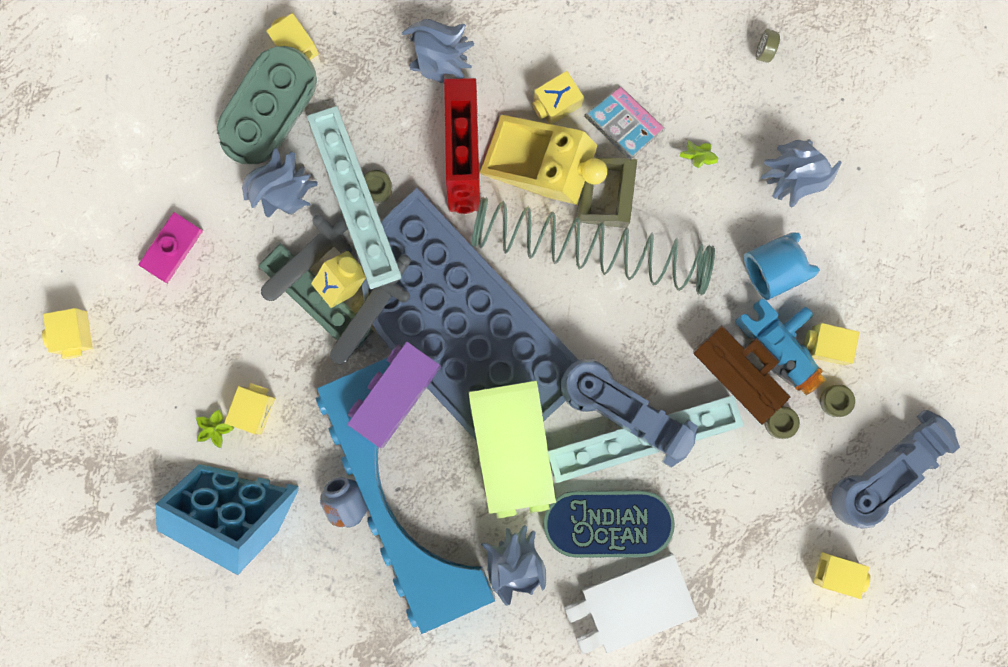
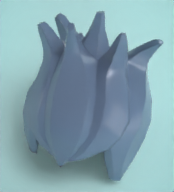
[402,19,474,83]
[760,139,842,208]
[242,148,318,218]
[481,525,546,606]

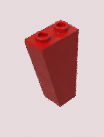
[444,78,480,214]

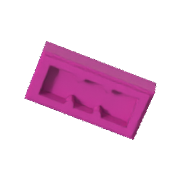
[138,212,203,284]

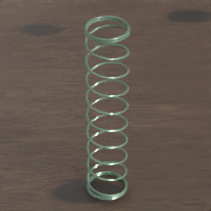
[471,196,715,296]

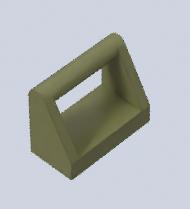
[577,158,638,228]

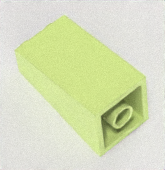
[469,381,556,518]

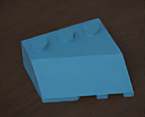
[155,464,299,575]

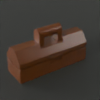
[693,325,791,425]

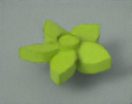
[679,140,719,168]
[196,409,234,448]

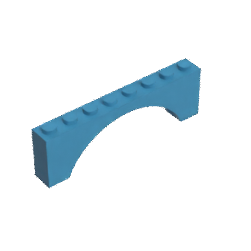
[316,358,495,634]

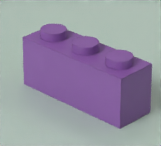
[347,342,441,448]

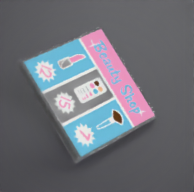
[584,86,666,160]

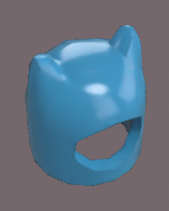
[744,232,820,300]

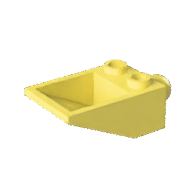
[480,115,608,205]

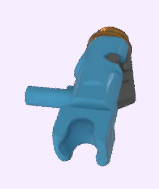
[735,298,826,395]

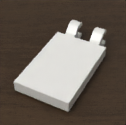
[564,553,699,654]

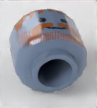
[320,477,368,528]

